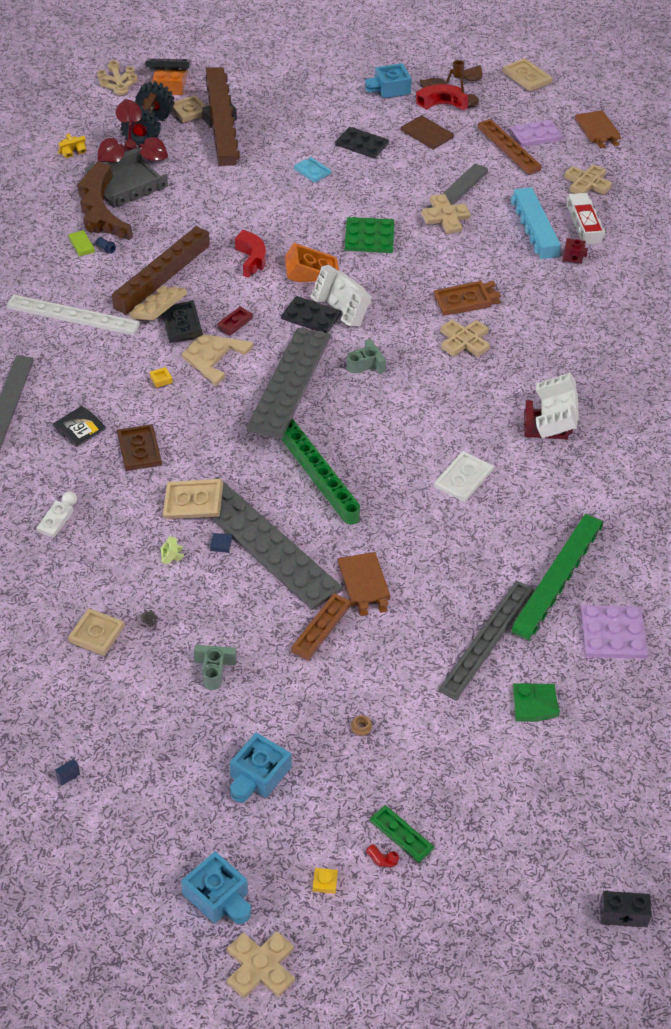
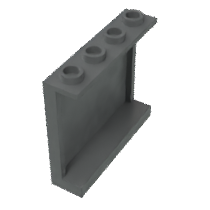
[84,148,168,208]

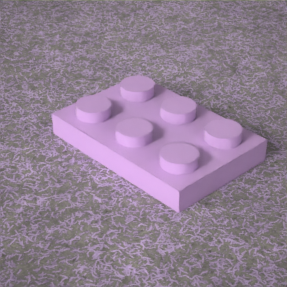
[510,120,563,147]

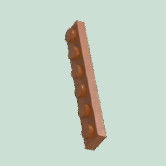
[478,119,542,175]

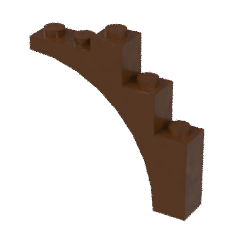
[77,161,133,240]

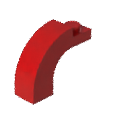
[416,84,468,110]
[235,229,266,278]

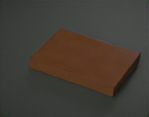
[401,115,454,150]
[117,424,162,471]

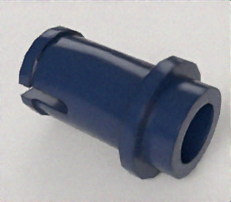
[96,237,116,254]

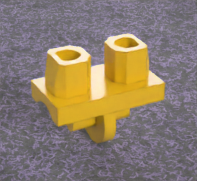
[58,133,86,158]

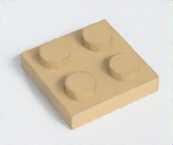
[172,95,205,123]
[68,608,125,656]

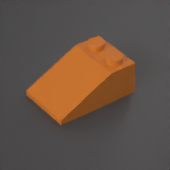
[153,69,188,95]
[285,243,339,282]

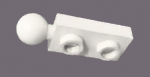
[36,491,77,538]

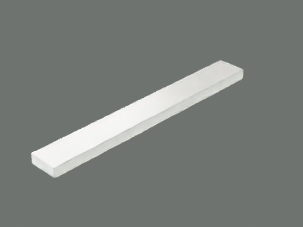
[6,295,140,335]

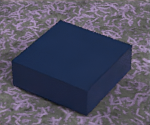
[210,533,232,553]
[55,759,80,786]

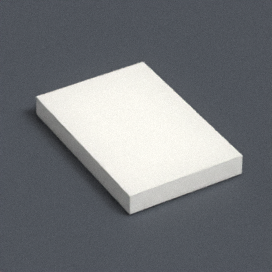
[433,451,494,502]

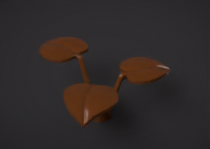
[420,60,483,107]

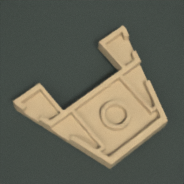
[182,334,254,386]

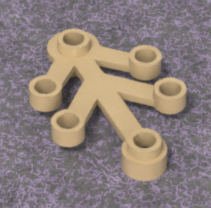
[97,60,137,96]

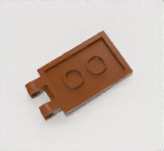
[575,110,621,149]
[434,280,501,316]
[337,552,390,616]

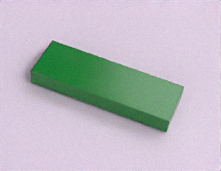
[370,805,435,863]

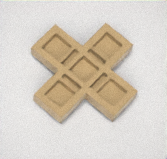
[564,164,613,195]
[421,194,471,234]
[440,319,490,357]
[227,932,295,998]

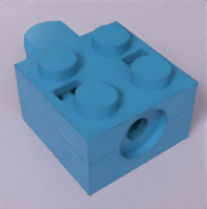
[365,63,412,98]
[230,732,292,803]
[181,851,251,925]

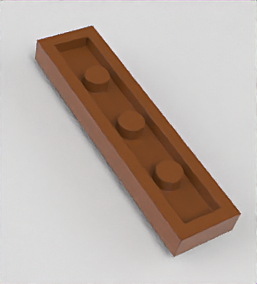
[291,593,351,661]

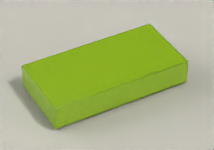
[68,230,95,257]

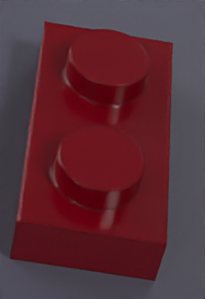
[217,306,253,336]

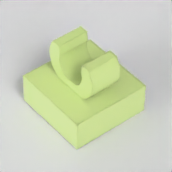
[161,536,184,564]

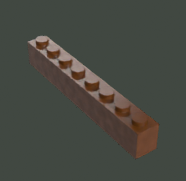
[205,67,240,167]
[112,226,210,315]

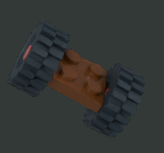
[120,81,175,146]

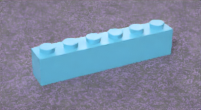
[511,187,561,259]

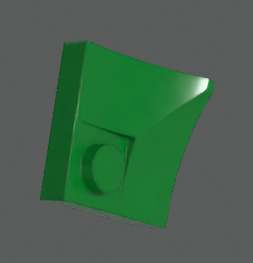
[512,683,560,722]

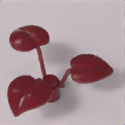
[97,99,168,163]

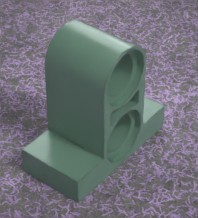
[347,339,386,374]
[194,645,237,690]

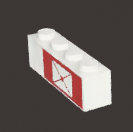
[567,193,605,245]

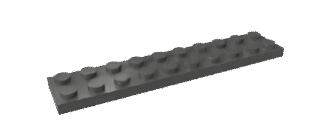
[247,327,330,439]
[210,476,343,611]

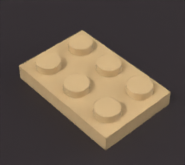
[502,58,553,92]
[129,286,187,320]
[163,479,223,519]

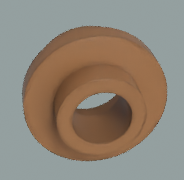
[351,715,372,736]

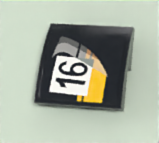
[53,406,106,448]

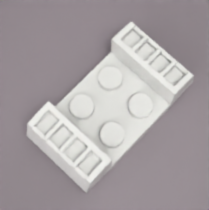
[310,265,372,327]
[536,373,579,439]

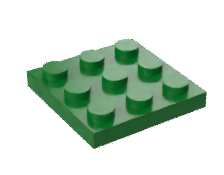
[344,217,395,253]

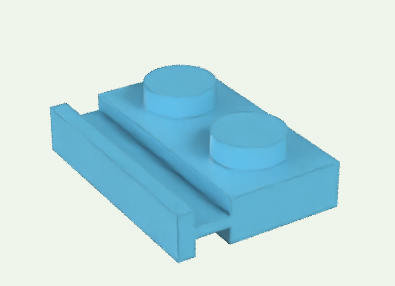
[294,157,331,183]

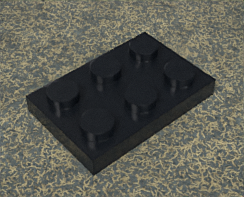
[146,58,191,70]
[335,126,389,159]
[281,296,342,333]
[162,300,203,343]

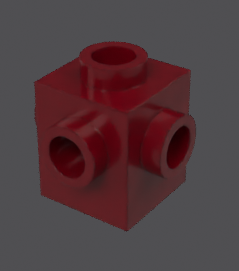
[563,238,588,264]

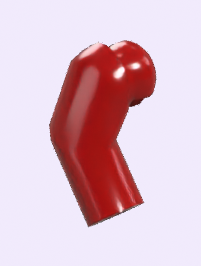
[366,844,400,868]

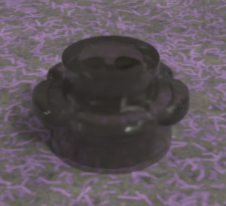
[140,609,158,628]

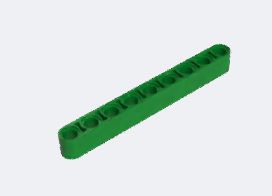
[280,418,360,525]
[511,514,604,641]

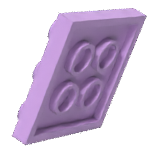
[580,605,648,659]

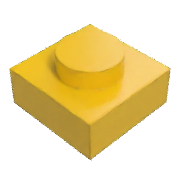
[149,367,173,388]
[313,868,338,894]

